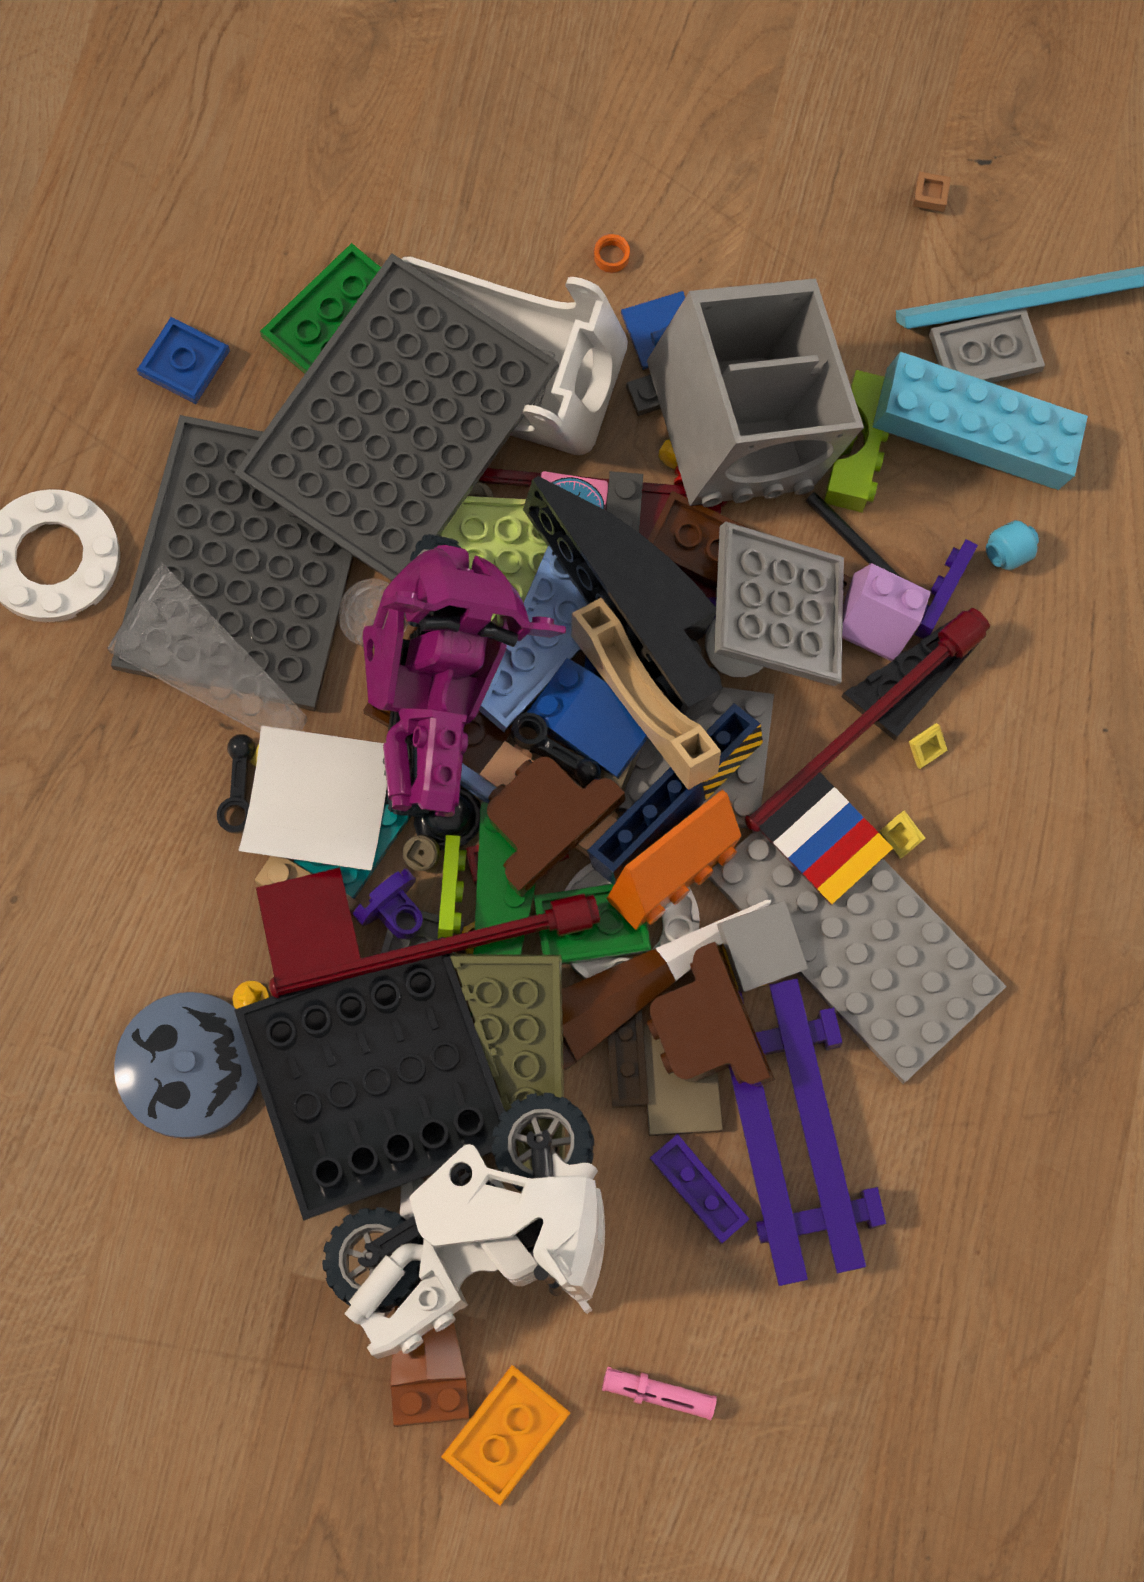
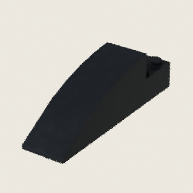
[523,476,723,721]

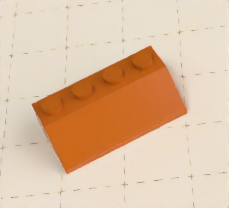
[606,789,741,930]

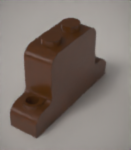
[487,757,626,897]
[647,941,775,1087]

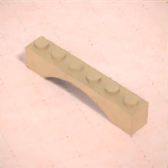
[571,597,721,790]

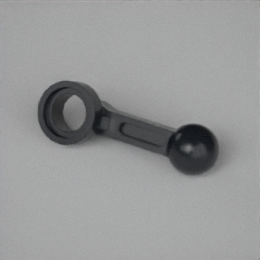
[511,713,602,787]
[217,734,255,834]

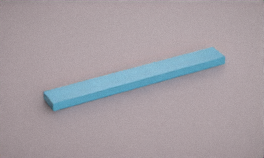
[896,266,1144,329]

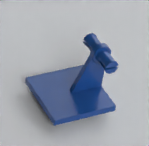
[621,291,685,370]

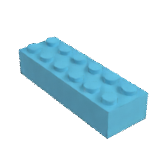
[873,352,1088,490]

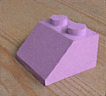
[842,563,931,661]

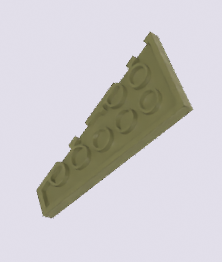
[450,954,565,1170]

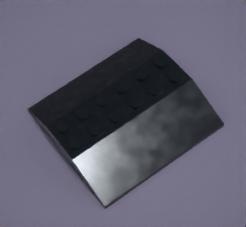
[234,937,504,1221]

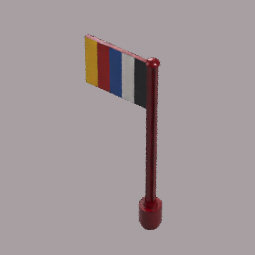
[744,608,990,906]

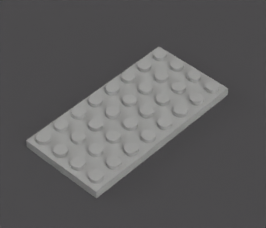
[708,831,1007,1084]

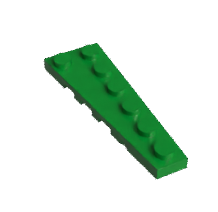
[470,802,536,1019]

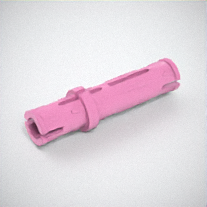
[602,1366,717,1421]

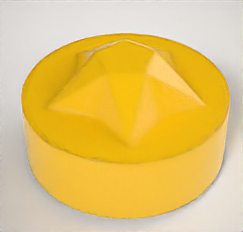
[233,981,270,1009]

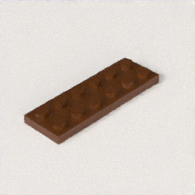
[648,491,852,604]

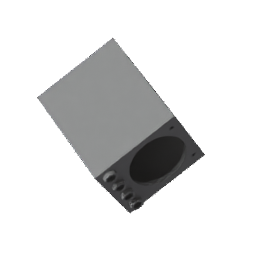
[647,278,864,507]

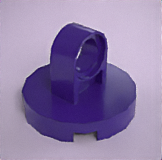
[353,868,423,939]

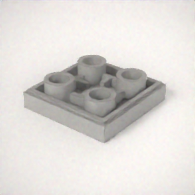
[717,900,808,992]

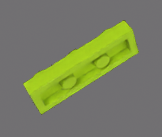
[437,835,466,939]

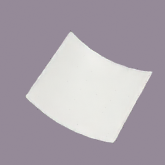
[239,725,387,870]

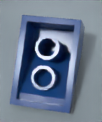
[527,658,648,778]

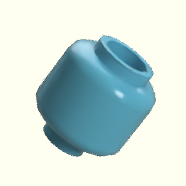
[986,520,1039,571]

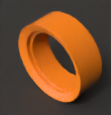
[594,234,630,273]

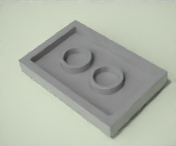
[929,308,1045,383]

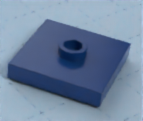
[137,317,230,404]

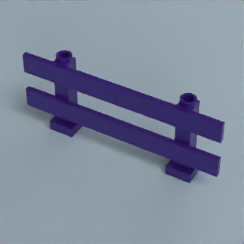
[729,979,887,1286]

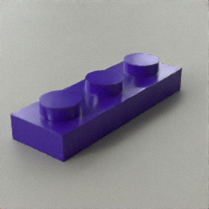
[915,539,978,639]
[649,1134,750,1244]

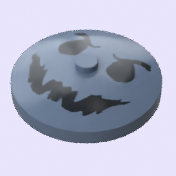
[114,992,259,1139]

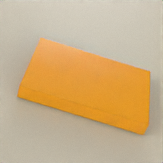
[441,1365,570,1506]

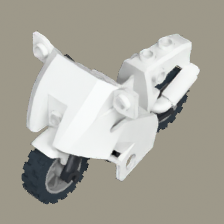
[322,1093,605,1359]

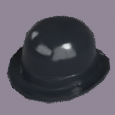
[413,788,481,851]

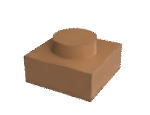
[912,171,951,212]

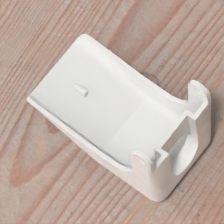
[402,257,628,455]

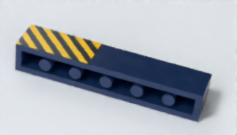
[587,703,763,885]

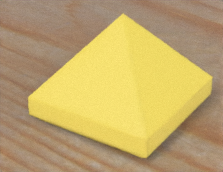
[909,723,948,769]
[880,810,926,859]

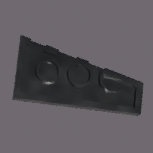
[841,619,982,741]

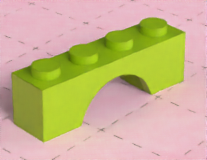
[824,370,889,513]

